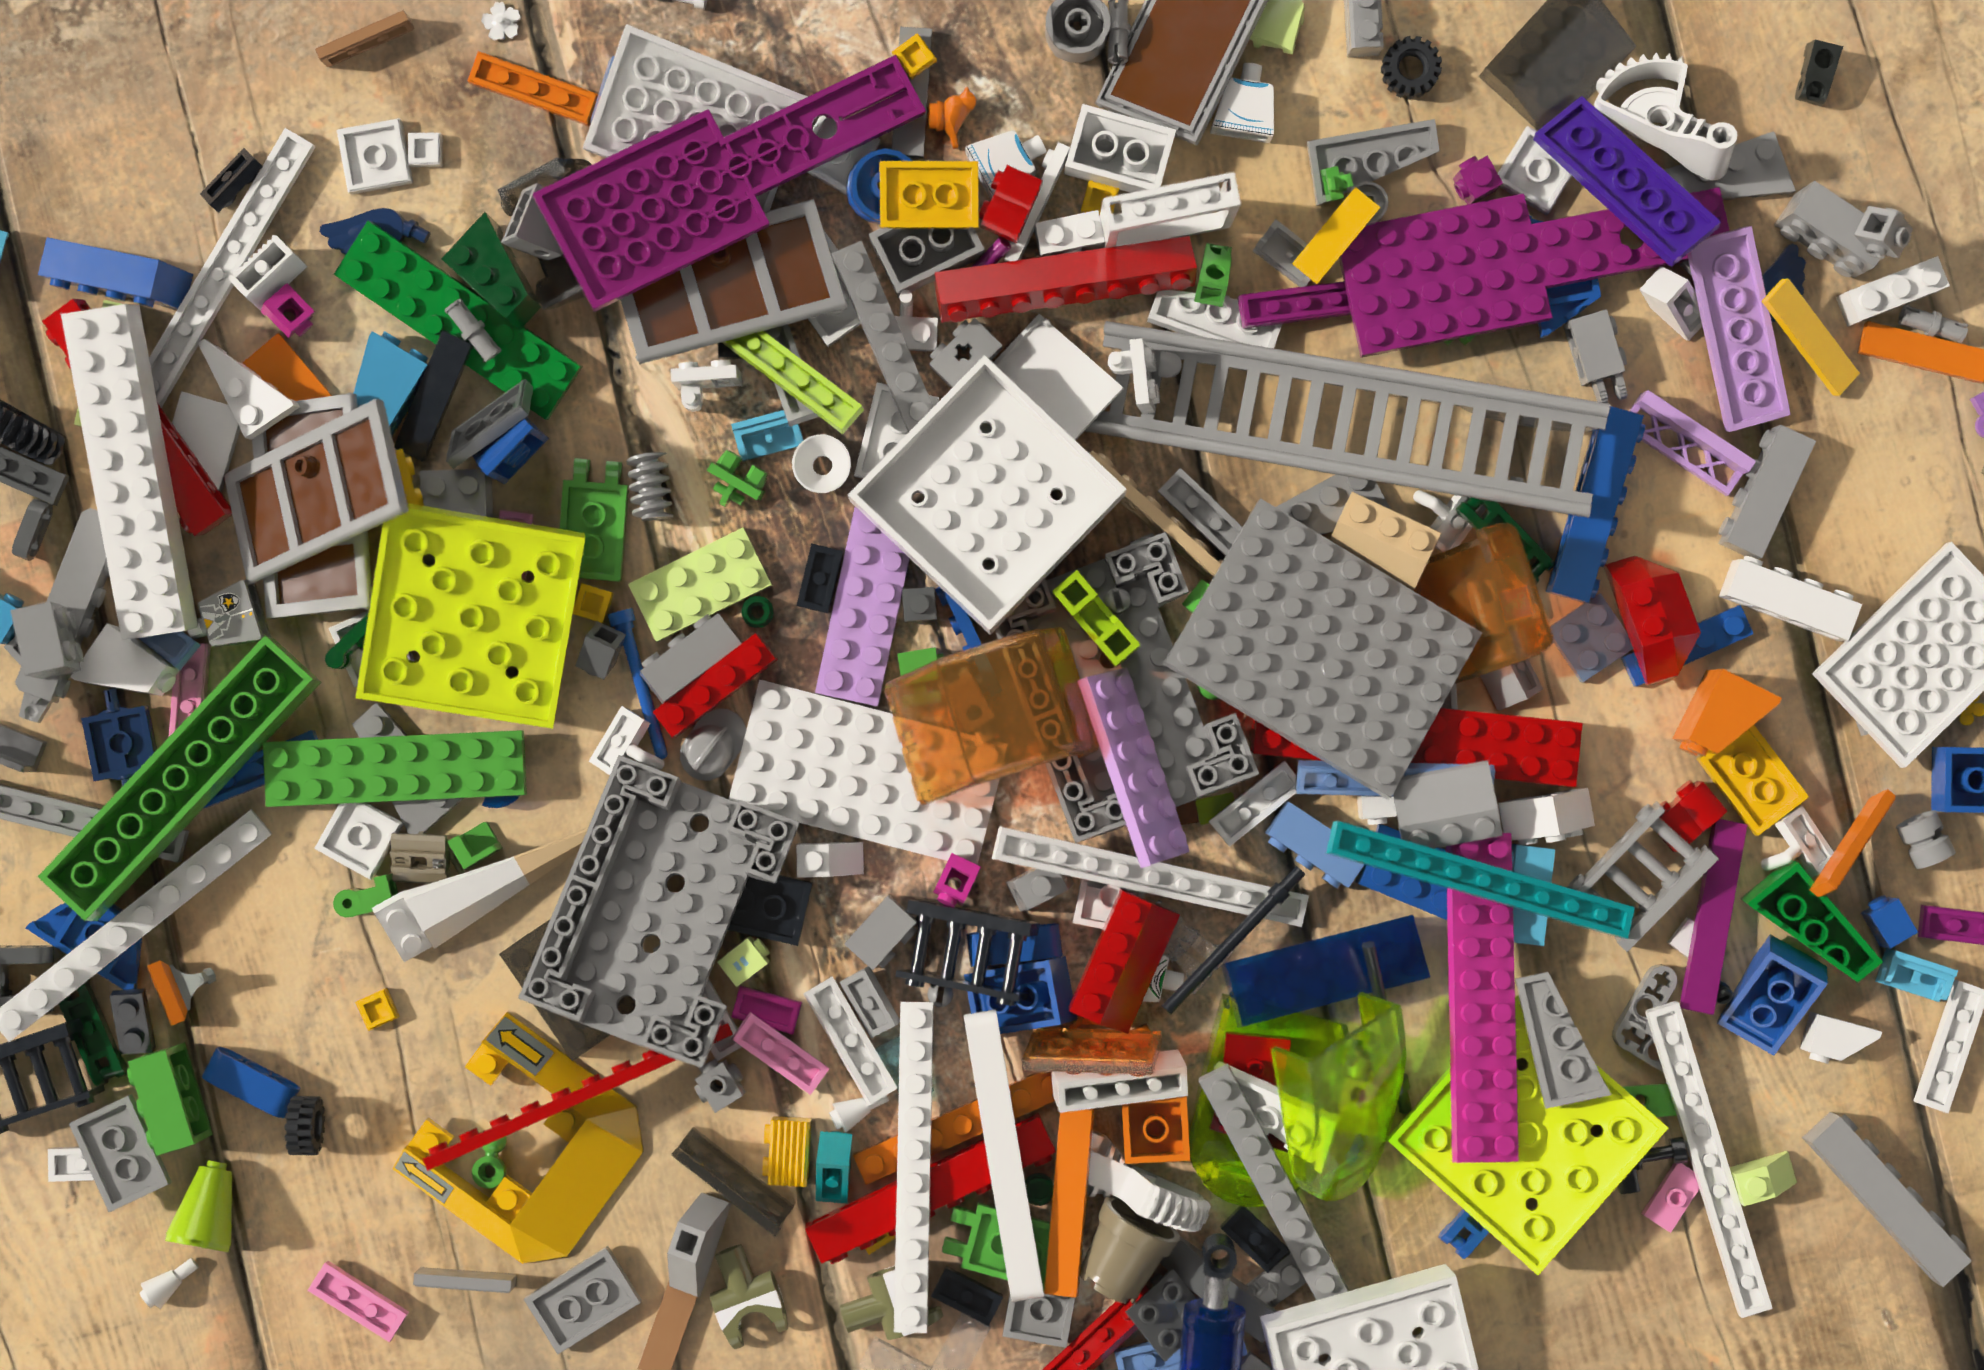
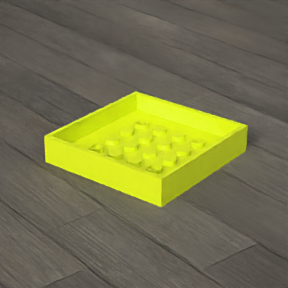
[356,503,585,729]
[1386,995,1668,1275]

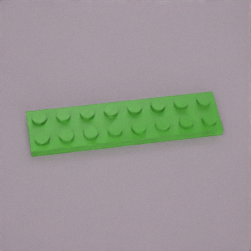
[263,730,527,807]

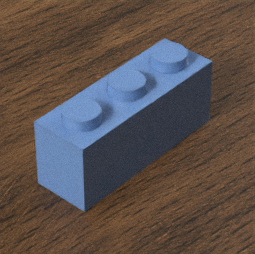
[1265,801,1364,889]

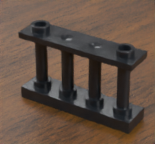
[895,900,1040,1006]
[0,1017,105,1134]

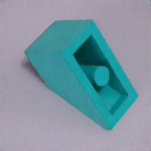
[815,1131,852,1204]

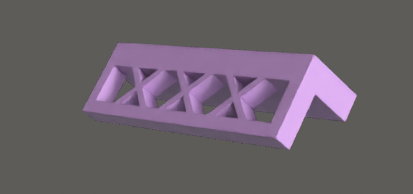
[1629,390,1756,496]

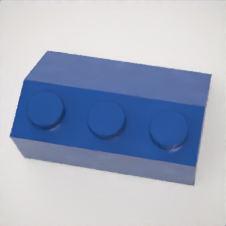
[1355,824,1447,920]

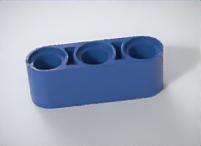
[966,923,1063,967]
[202,1046,300,1118]

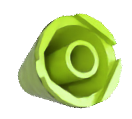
[165,1160,232,1252]

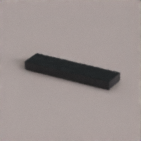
[394,330,473,462]

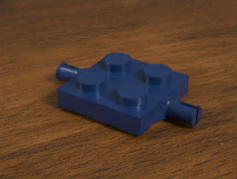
[81,688,157,786]

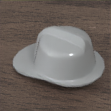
[680,709,746,781]

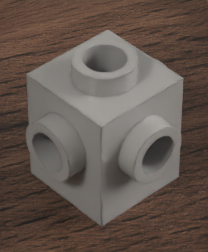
[1854,206,1913,259]
[694,1058,746,1113]

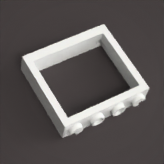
[1100,172,1241,248]

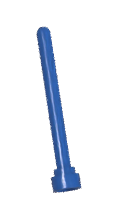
[608,608,668,759]

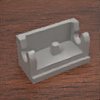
[1253,219,1311,287]

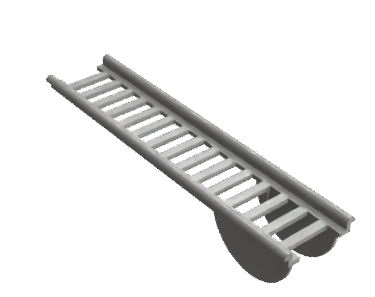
[1085,321,1610,518]

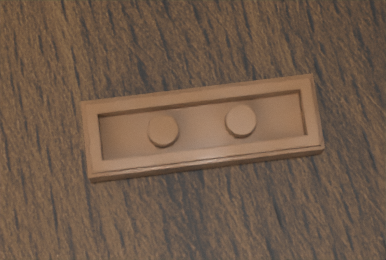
[315,10,415,67]
[637,1282,698,1370]

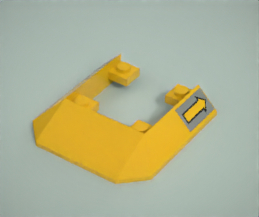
[392,1012,644,1264]

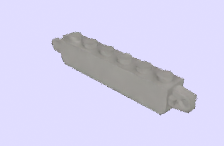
[15,508,110,723]

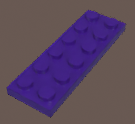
[1533,96,1721,267]

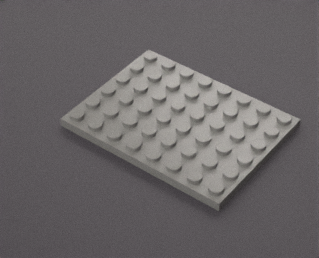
[1163,498,1482,800]

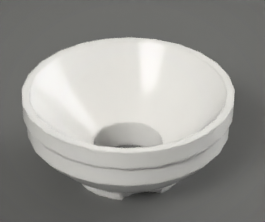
[792,434,851,493]

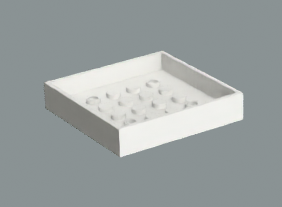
[848,355,1127,635]
[1260,1264,1479,1370]

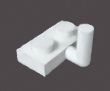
[895,290,938,352]
[1413,490,1486,557]
[589,706,664,775]
[1761,805,1834,877]

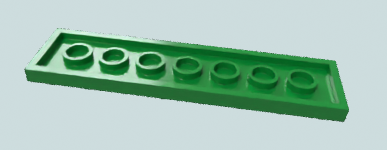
[333,221,583,420]

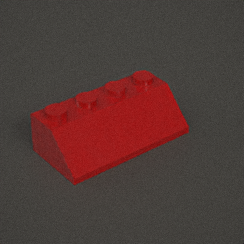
[1068,888,1180,1034]

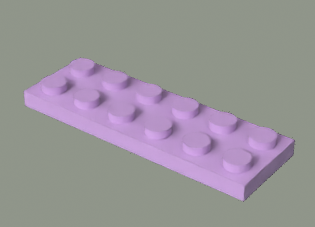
[1687,226,1791,432]
[815,507,910,706]
[1078,667,1190,868]

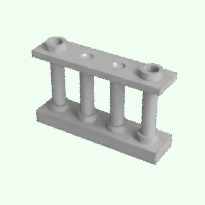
[1568,801,1719,952]

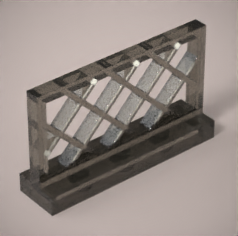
[671,1127,794,1236]

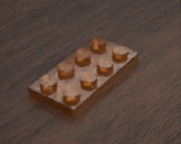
[1022,1027,1162,1077]

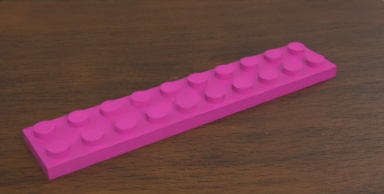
[1446,833,1519,1163]

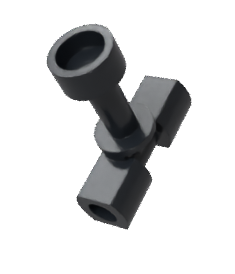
[1618,1136,1688,1194]

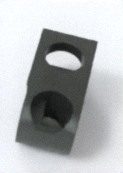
[1795,39,1843,106]

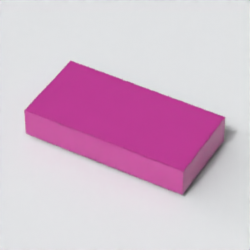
[731,985,802,1034]

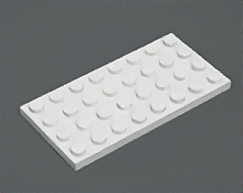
[729,680,1008,865]

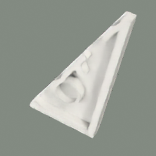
[198,339,300,440]

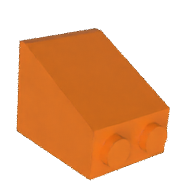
[1672,669,1782,756]

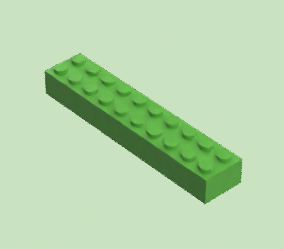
[38,635,322,921]

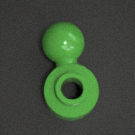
[472,1136,507,1189]

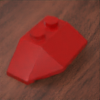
[1604,556,1701,686]

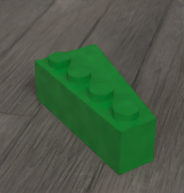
[1740,860,1883,983]

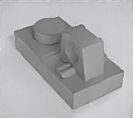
[1246,1251,1306,1308]

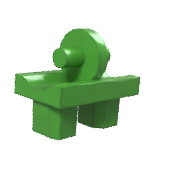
[707,450,769,507]

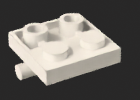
[1108,338,1160,414]
[671,360,743,412]

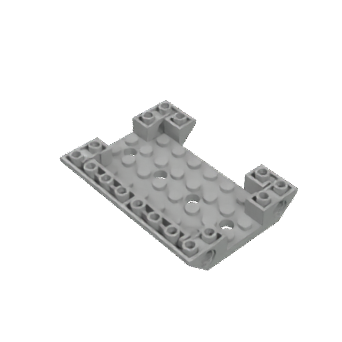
[995,532,1259,843]
[518,755,800,1069]

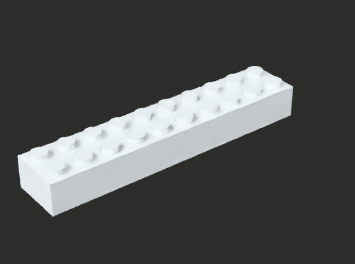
[61,304,198,640]

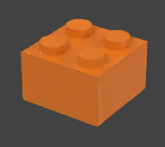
[1122,1096,1190,1164]

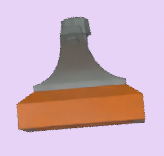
[147,960,216,1026]

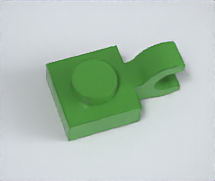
[1321,166,1354,202]

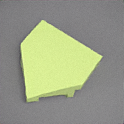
[1249,0,1305,54]

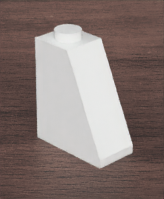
[71,623,180,696]

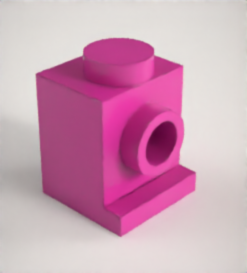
[261,283,315,338]
[933,853,981,908]

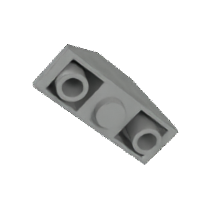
[667,1193,732,1297]

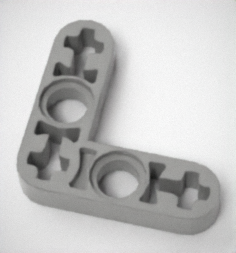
[1612,964,1700,1073]

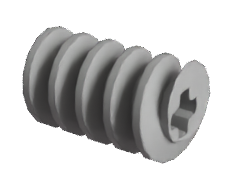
[626,452,674,521]

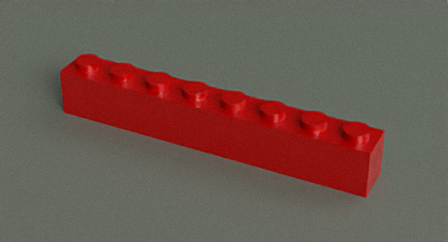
[935,236,1197,323]
[42,299,232,536]
[805,1113,1056,1264]

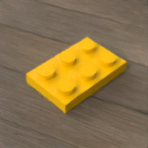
[879,161,979,229]
[1696,725,1809,836]

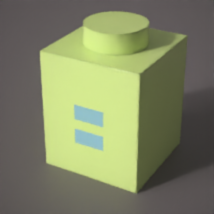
[717,936,770,987]

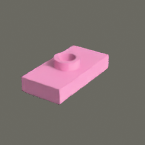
[1641,1163,1699,1233]

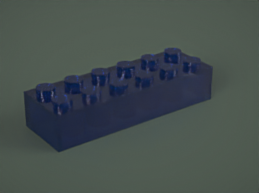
[1221,915,1431,1028]

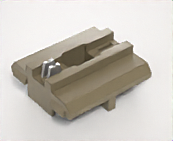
[390,831,450,884]

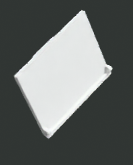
[980,314,1124,441]

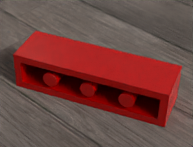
[653,633,778,738]

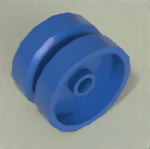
[845,148,912,224]

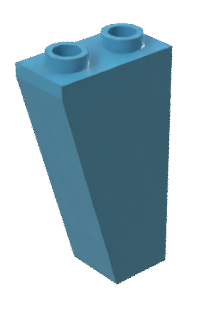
[354,331,428,436]

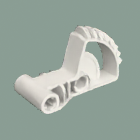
[1594,52,1737,180]
[1053,1130,1211,1232]

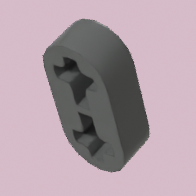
[12,498,53,561]

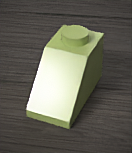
[1729,1151,1797,1206]

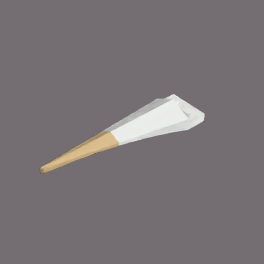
[372,828,588,962]

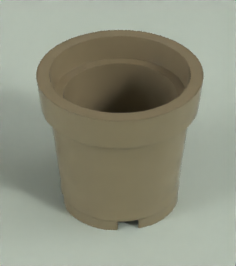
[1080,1196,1180,1304]

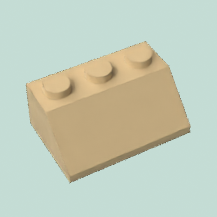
[1330,492,1441,591]

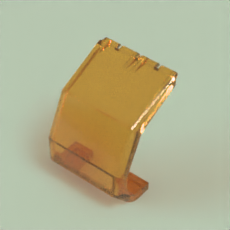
[1414,523,1554,684]
[884,627,1099,805]

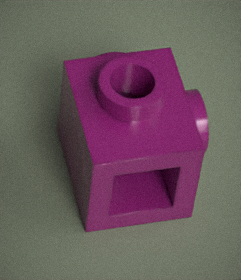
[1453,155,1503,205]

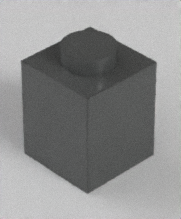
[902,587,938,623]
[575,621,626,680]

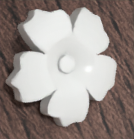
[481,2,521,41]

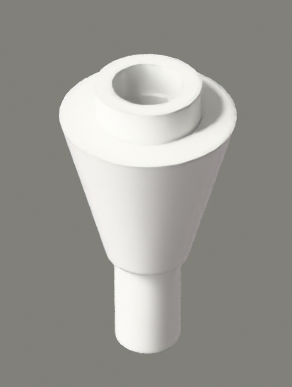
[829,1095,889,1133]
[140,1258,199,1309]

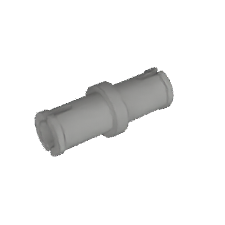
[1107,0,1131,64]
[444,298,502,363]
[1898,304,1968,343]

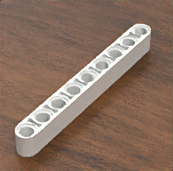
[964,1009,1044,1302]

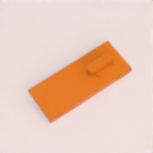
[242,333,333,401]

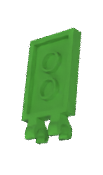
[559,458,629,582]
[942,1203,1050,1290]

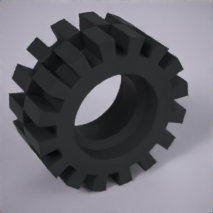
[1381,36,1442,99]
[285,1096,325,1156]

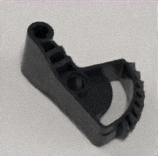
[0,399,67,465]

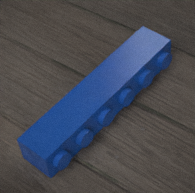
[1546,406,1645,603]

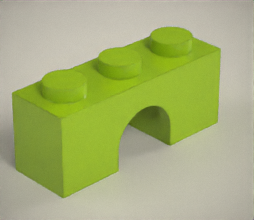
[1052,570,1141,668]

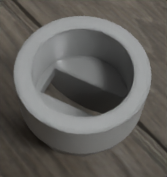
[1158,351,1182,378]
[1105,588,1131,614]
[927,984,953,1007]

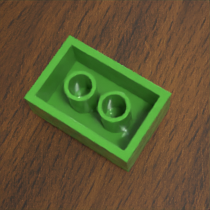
[127,1042,213,1156]

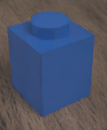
[1861,895,1918,949]

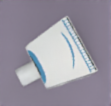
[1210,63,1274,143]
[965,130,1047,200]

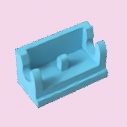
[731,410,803,461]
[1875,948,1958,1002]

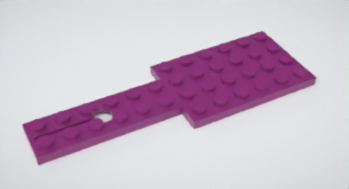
[532,55,926,312]
[1339,187,1730,358]

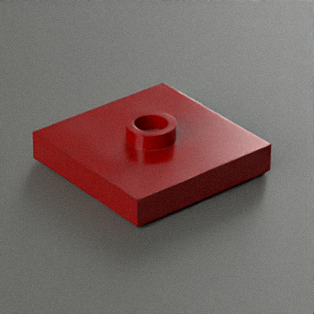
[1223,1031,1291,1090]

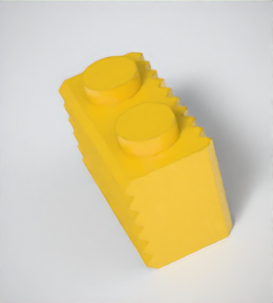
[762,1116,812,1187]

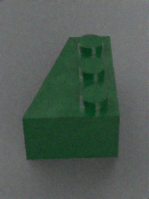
[441,212,541,331]

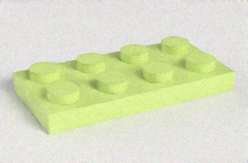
[628,528,772,642]

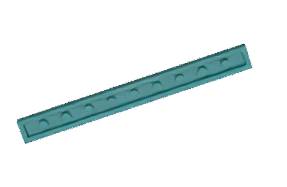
[1326,821,1635,939]

